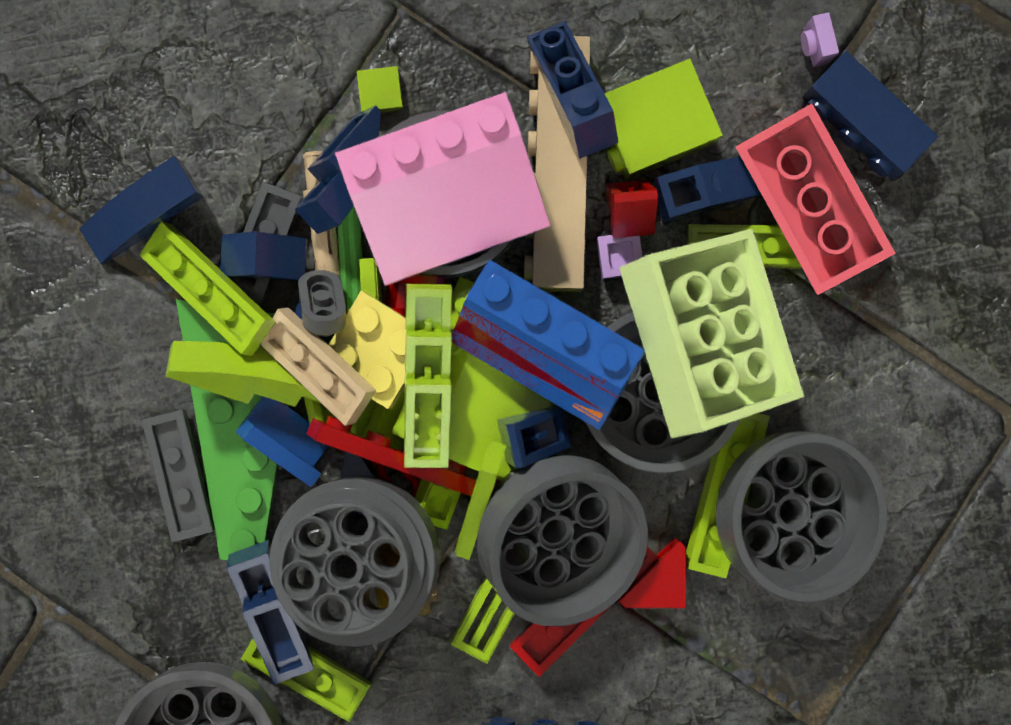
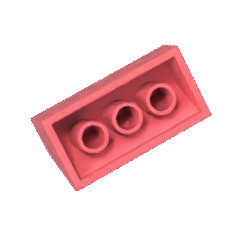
[736,104,896,295]

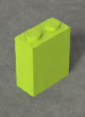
[604,58,723,181]

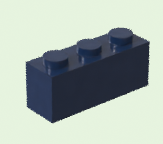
[802,50,939,180]

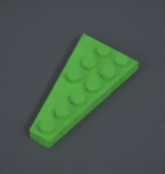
[176,299,288,560]

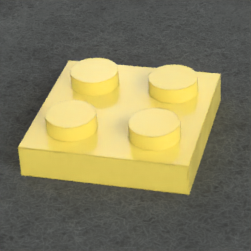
[328,291,406,409]

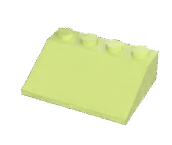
[619,229,804,438]

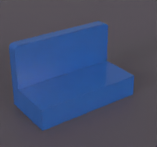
[235,396,329,487]

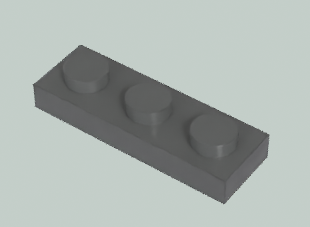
[141,409,215,542]

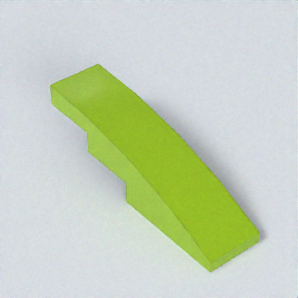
[404,284,452,468]
[166,341,321,407]

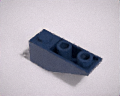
[526,21,619,159]
[652,156,762,225]

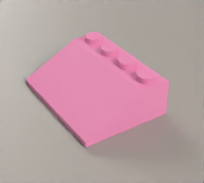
[335,92,550,286]

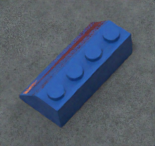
[451,260,645,430]

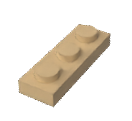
[260,308,376,426]

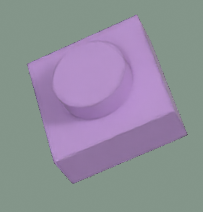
[801,12,839,67]
[597,235,643,280]

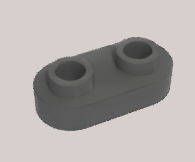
[298,270,346,337]

